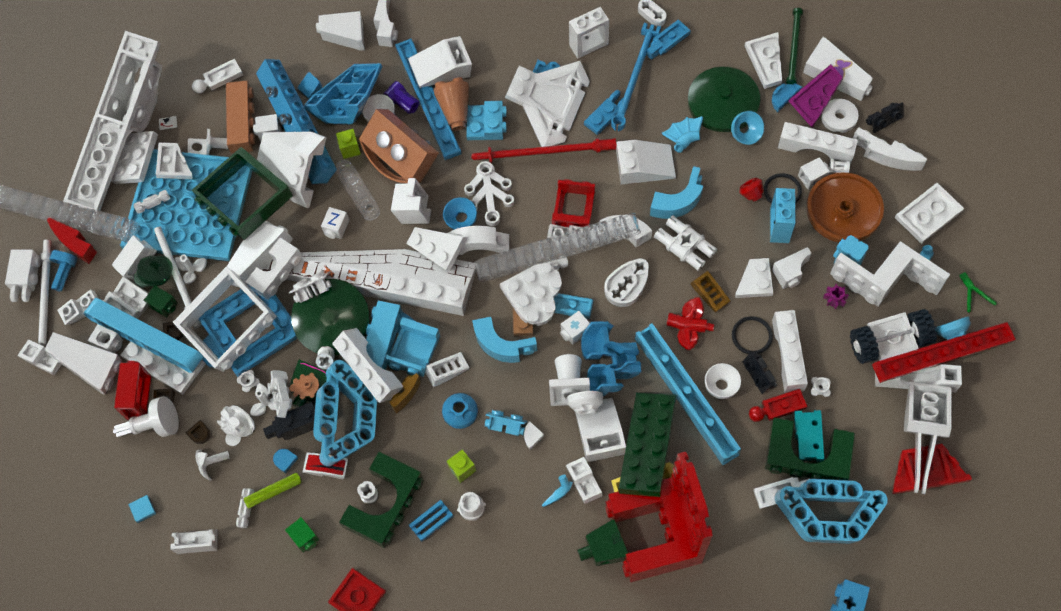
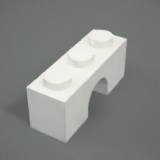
[245,238,302,300]

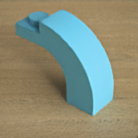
[650,166,703,219]
[472,317,538,363]

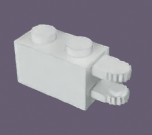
[5,250,41,302]

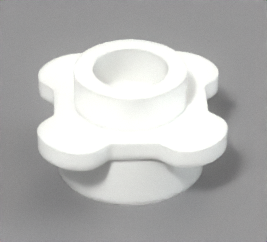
[237,370,260,392]
[811,377,831,397]

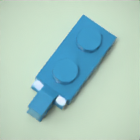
[646,20,691,60]

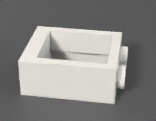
[569,7,609,58]

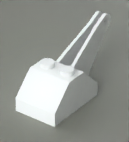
[904,381,951,494]

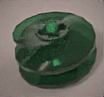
[136,256,173,287]

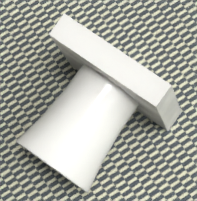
[549,354,590,406]

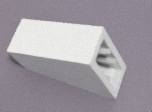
[316,11,365,51]

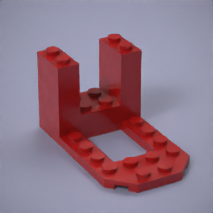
[605,451,713,583]

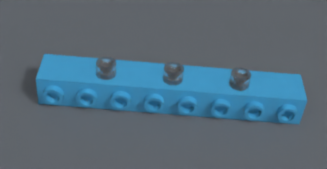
[256,59,337,184]

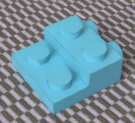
[467,101,507,140]

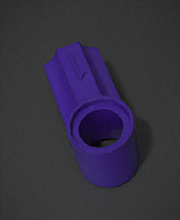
[383,81,420,114]

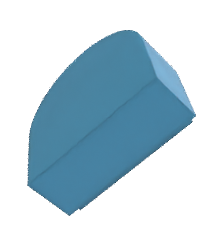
[273,449,298,474]

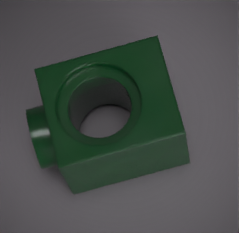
[143,286,178,318]

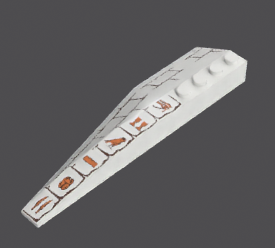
[262,249,477,316]

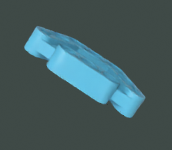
[313,360,377,467]
[775,479,888,544]

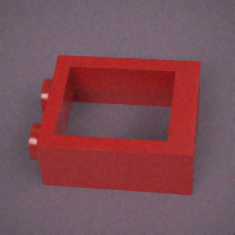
[114,361,151,420]

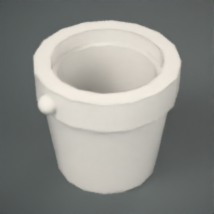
[457,492,486,521]

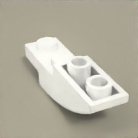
[853,127,927,171]

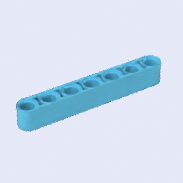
[83,298,203,373]

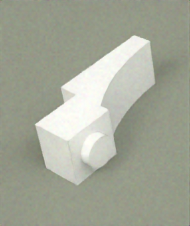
[374,0,398,47]

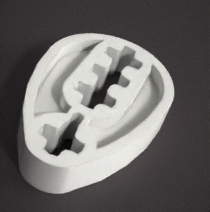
[604,258,649,307]

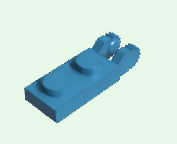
[584,90,623,135]

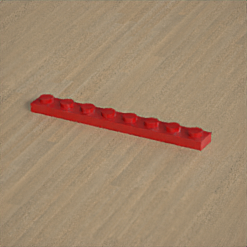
[872,322,1016,383]

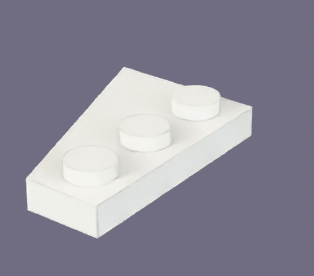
[745,32,782,89]
[406,227,467,271]

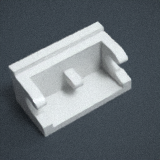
[112,235,157,280]
[171,529,218,554]

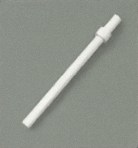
[154,227,201,328]
[38,240,52,346]

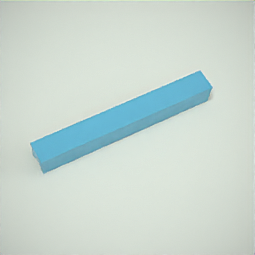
[635,323,741,465]

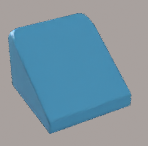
[298,72,322,99]

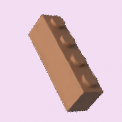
[226,81,255,154]

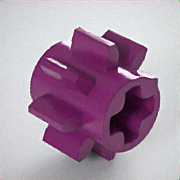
[823,284,849,309]

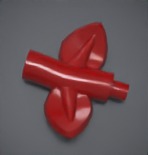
[666,297,714,350]

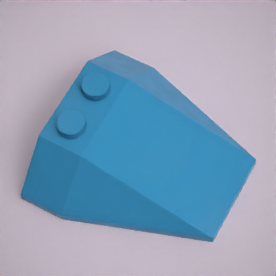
[304,63,382,124]

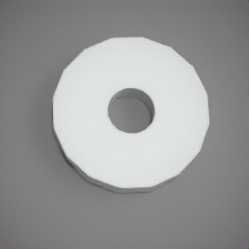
[821,99,859,133]

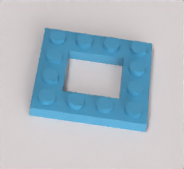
[199,289,297,377]

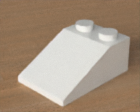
[616,140,676,184]

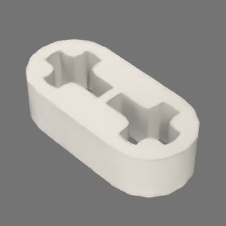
[638,0,667,27]

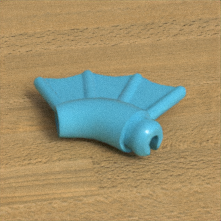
[662,116,703,153]

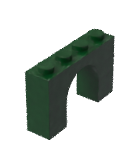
[765,418,855,481]
[339,451,424,548]

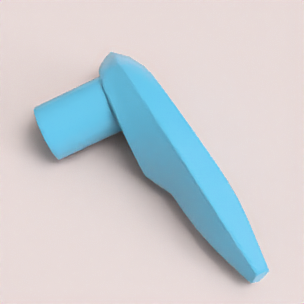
[542,475,573,507]

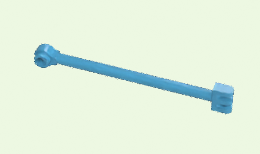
[611,22,661,131]

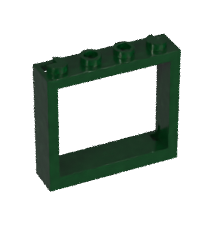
[192,147,293,240]

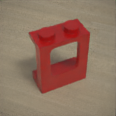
[552,179,595,232]

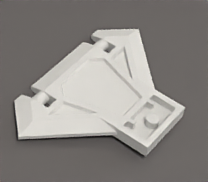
[505,61,590,147]

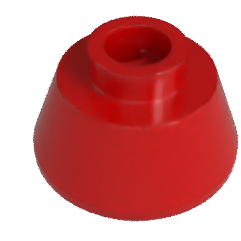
[739,177,764,201]

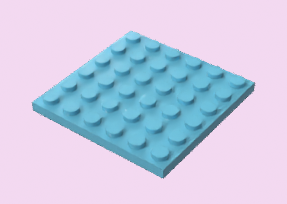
[120,149,252,261]

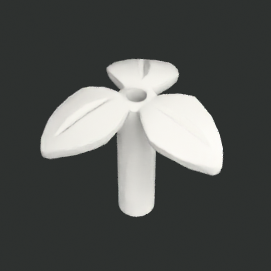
[175,255,207,284]
[250,383,276,416]
[195,450,230,481]

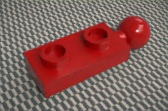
[749,389,808,422]

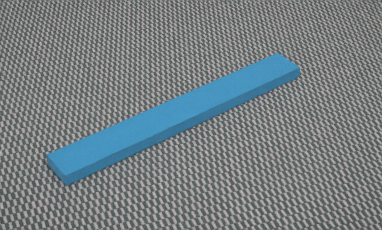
[395,39,462,160]

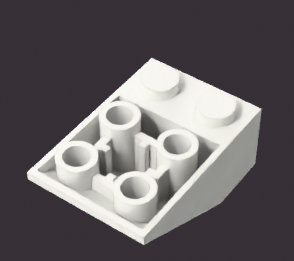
[408,36,472,88]
[575,398,626,462]

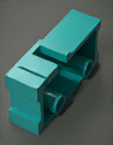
[794,410,824,463]

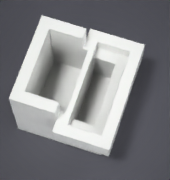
[391,178,431,224]

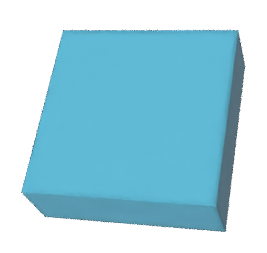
[128,495,156,523]

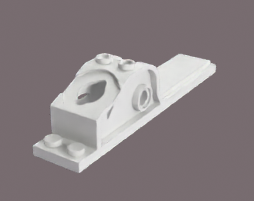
[63,31,162,214]

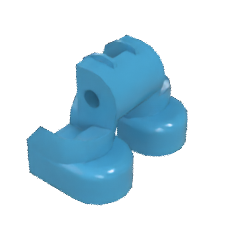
[581,321,641,396]

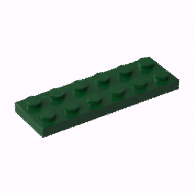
[618,392,676,497]

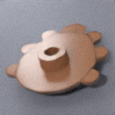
[289,373,319,399]

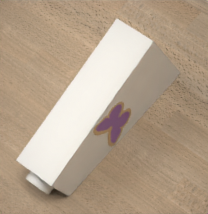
[803,37,873,101]

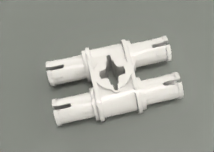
[654,215,717,271]

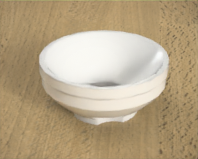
[362,94,395,122]
[705,363,741,399]
[567,391,603,415]

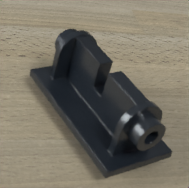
[866,102,904,133]
[742,351,777,394]

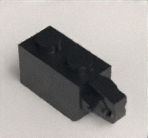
[263,402,315,440]

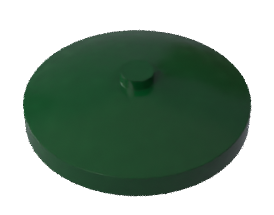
[688,67,761,132]
[291,279,369,355]

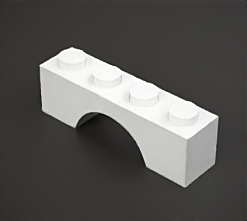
[778,122,858,165]
[772,310,808,393]
[332,328,404,403]
[875,360,962,393]

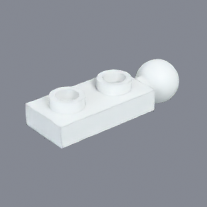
[192,59,243,94]

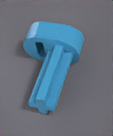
[49,250,78,292]

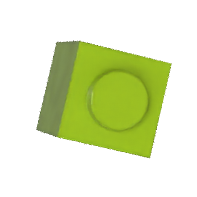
[336,129,361,159]
[446,449,476,483]

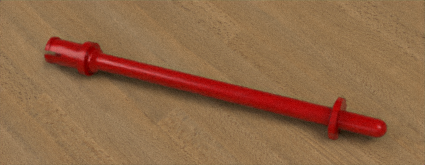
[471,138,616,163]

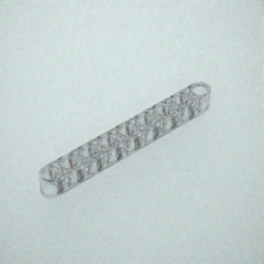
[0,185,140,242]
[474,213,641,282]

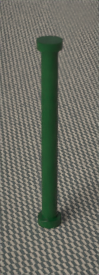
[786,8,803,85]

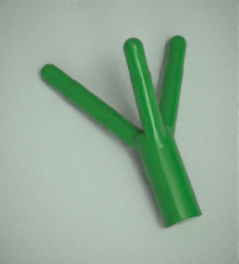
[959,272,997,313]

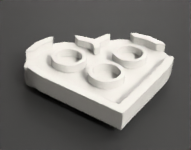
[500,262,562,326]

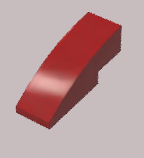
[47,217,97,264]

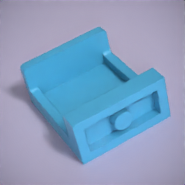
[385,317,440,377]

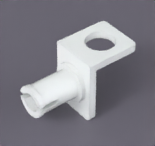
[188,129,228,155]

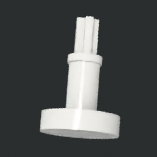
[113,396,179,437]

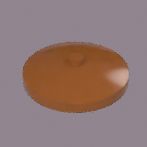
[806,173,884,243]

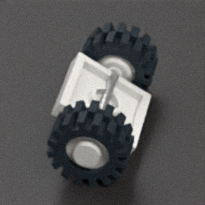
[850,309,937,364]

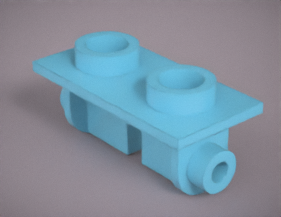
[485,410,527,436]

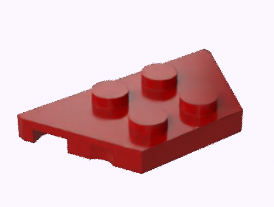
[892,444,972,494]

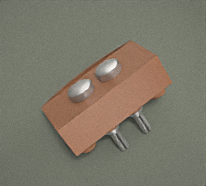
[359,109,439,183]

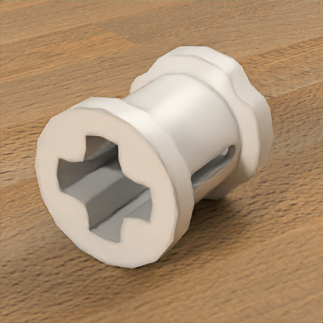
[829,159,850,175]
[316,346,335,370]
[357,481,378,504]

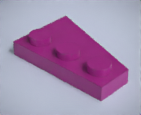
[788,64,843,128]

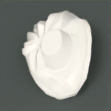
[217,405,255,437]

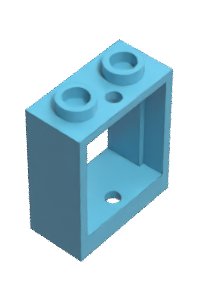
[770,188,795,243]

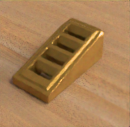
[690,271,730,312]

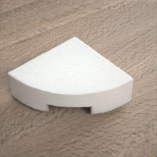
[524,421,544,450]

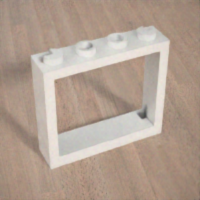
[173,267,277,372]

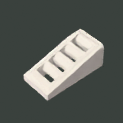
[425,352,470,387]

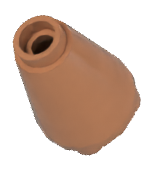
[434,77,469,131]

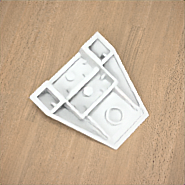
[257,132,327,208]

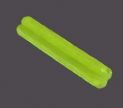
[244,473,301,508]

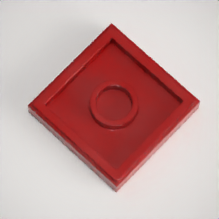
[328,568,386,611]

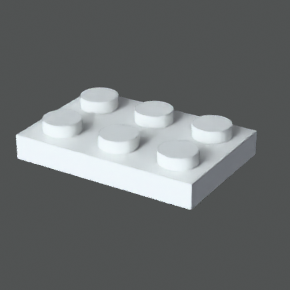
[111,131,158,184]
[895,183,964,244]

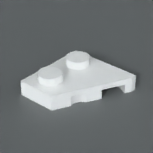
[156,143,193,179]
[735,258,773,298]

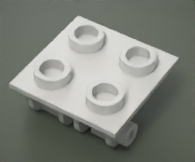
[289,271,332,303]

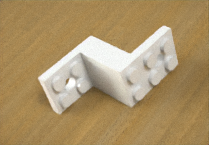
[830,241,950,306]

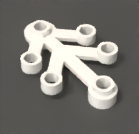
[464,161,514,226]

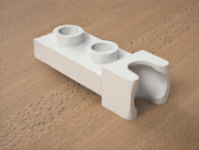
[267,370,292,418]

